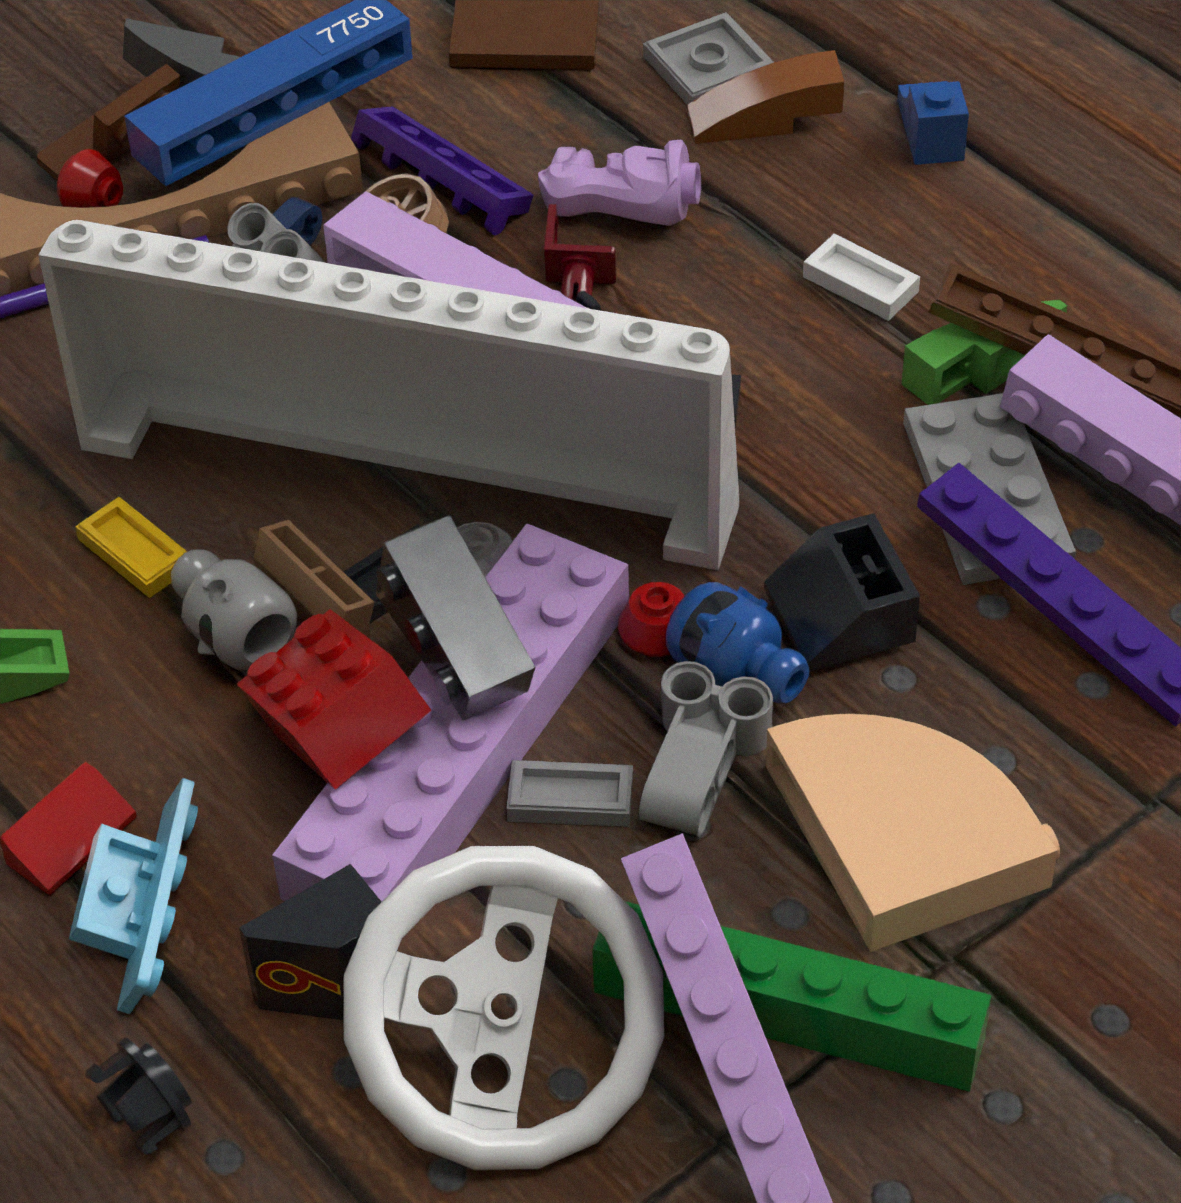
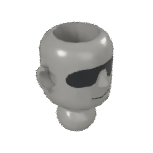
[171,549,297,670]

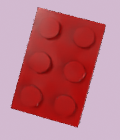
[237,609,432,790]

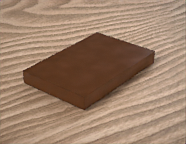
[449,0,600,70]

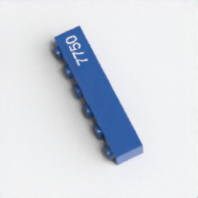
[124,0,413,186]

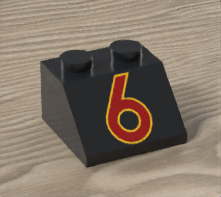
[239,864,398,1020]

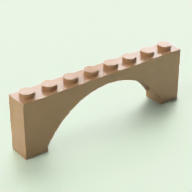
[0,102,363,296]

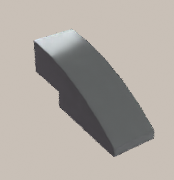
[123,18,240,88]

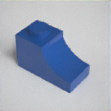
[897,81,969,165]

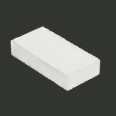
[803,234,920,321]

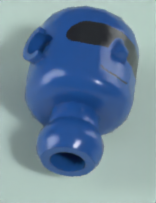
[666,582,809,704]

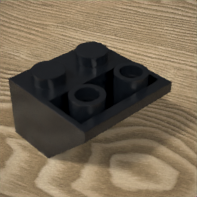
[764,513,920,672]

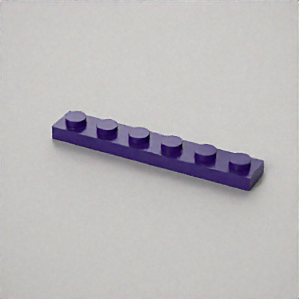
[917,462,1181,727]

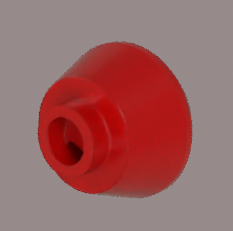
[57,149,124,208]
[618,582,684,657]

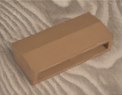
[254,520,374,639]

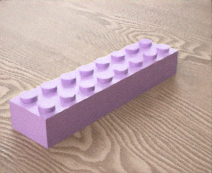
[272,524,629,901]

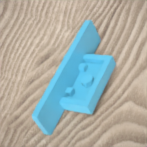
[69,778,198,1014]

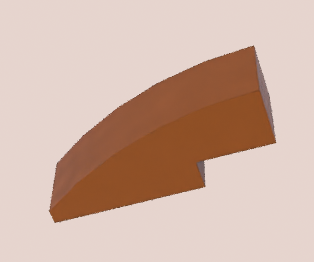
[687,50,844,144]

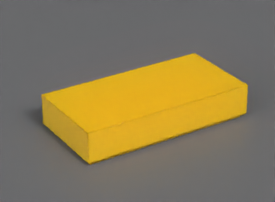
[75,497,187,598]

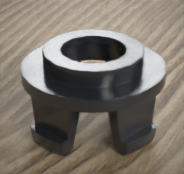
[85,1037,192,1155]

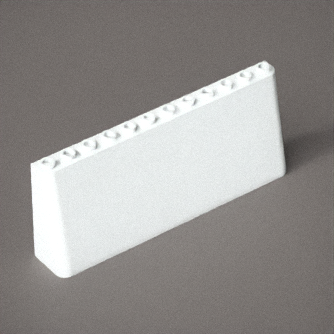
[38,220,739,570]

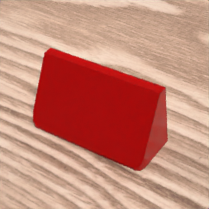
[0,762,137,896]

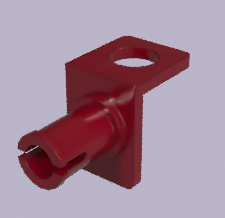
[544,204,617,301]

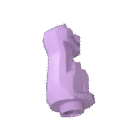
[538,140,701,226]

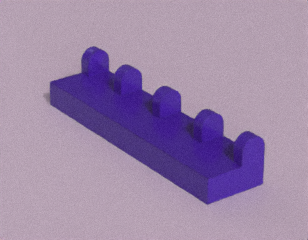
[351,106,534,235]

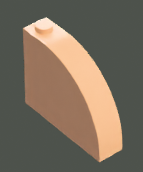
[766,714,1060,952]

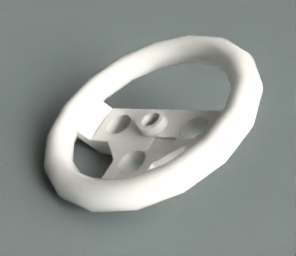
[344,846,665,1170]

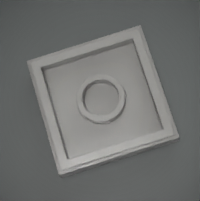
[643,12,774,104]

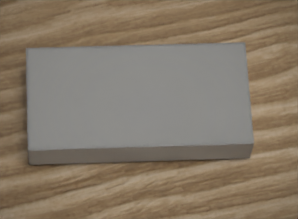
[507,760,633,827]

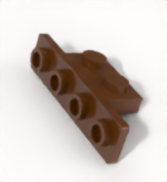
[37,64,180,181]

